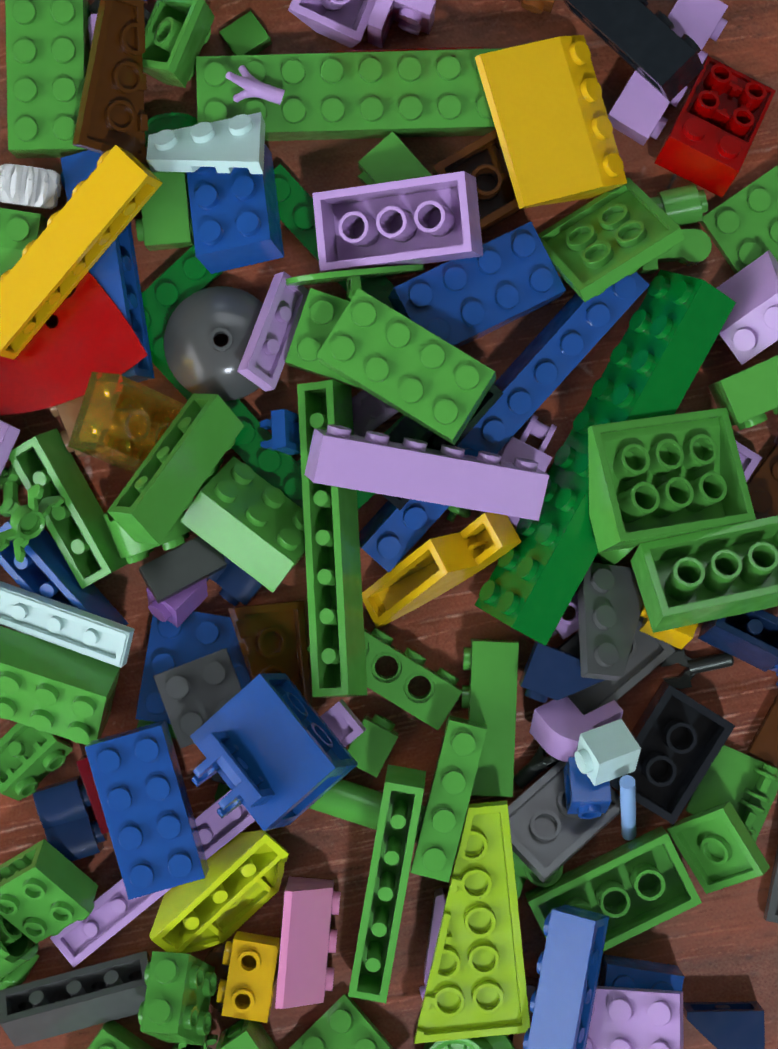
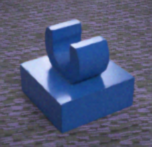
[260,409,300,455]

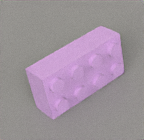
[312,171,483,273]

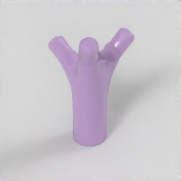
[226,65,285,105]

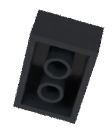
[610,681,735,825]

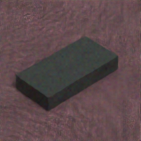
[139,536,227,604]

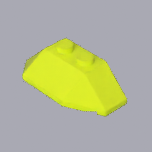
[149,830,289,954]

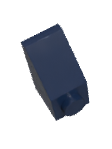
[519,641,604,703]
[683,1001,765,1049]

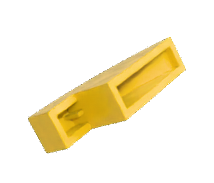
[362,512,522,628]

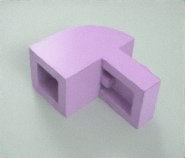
[529,696,624,762]

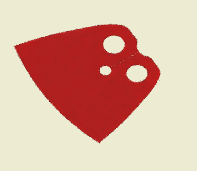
[326,47,483,51]
[0,272,148,416]

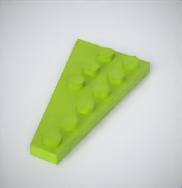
[414,800,530,1044]

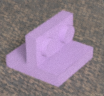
[367,0,436,48]

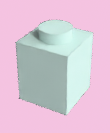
[575,719,641,786]

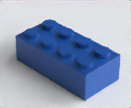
[388,222,566,348]
[85,720,209,900]

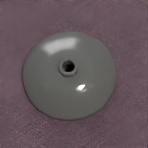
[164,286,263,402]

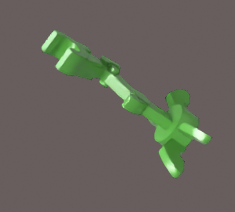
[0,464,66,563]

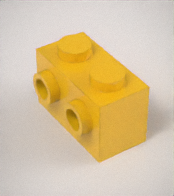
[216,931,281,1023]

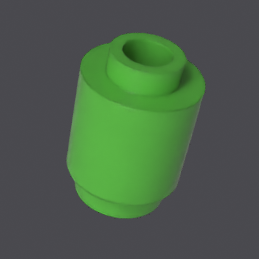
[651,183,708,226]

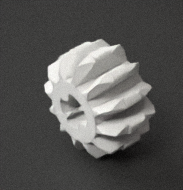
[0,164,62,209]

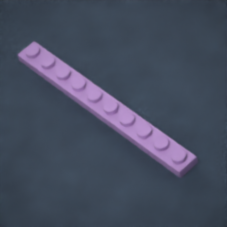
[50,699,366,968]

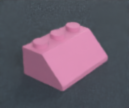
[275,876,341,1009]

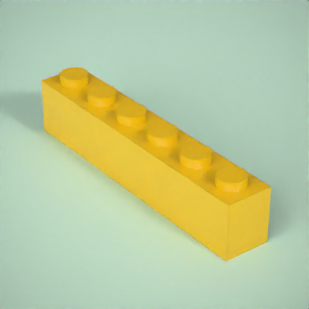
[0,145,163,359]

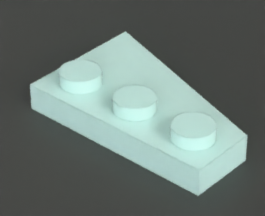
[146,112,265,174]

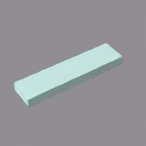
[0,581,135,668]

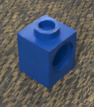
[563,757,612,819]

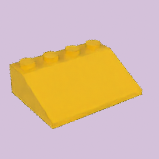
[475,35,627,209]

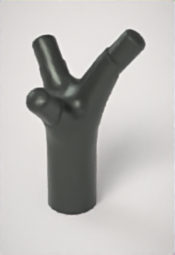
[513,745,560,789]

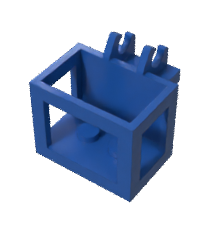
[190,673,358,831]

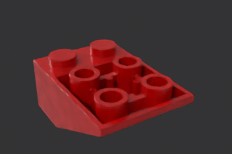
[654,56,776,198]

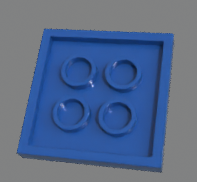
[135,611,251,724]

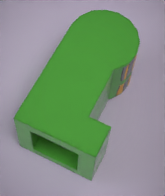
[638,229,712,274]

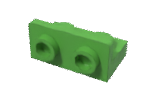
[0,723,73,801]

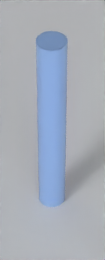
[619,775,637,841]

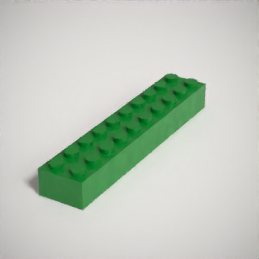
[475,269,736,646]

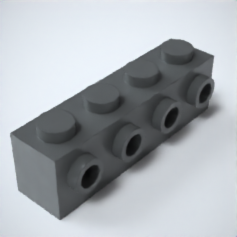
[0,951,151,1047]

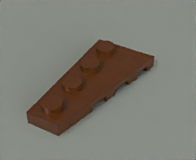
[72,0,148,165]
[228,601,312,706]

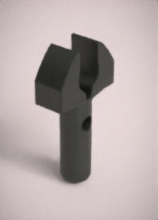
[660,649,734,689]

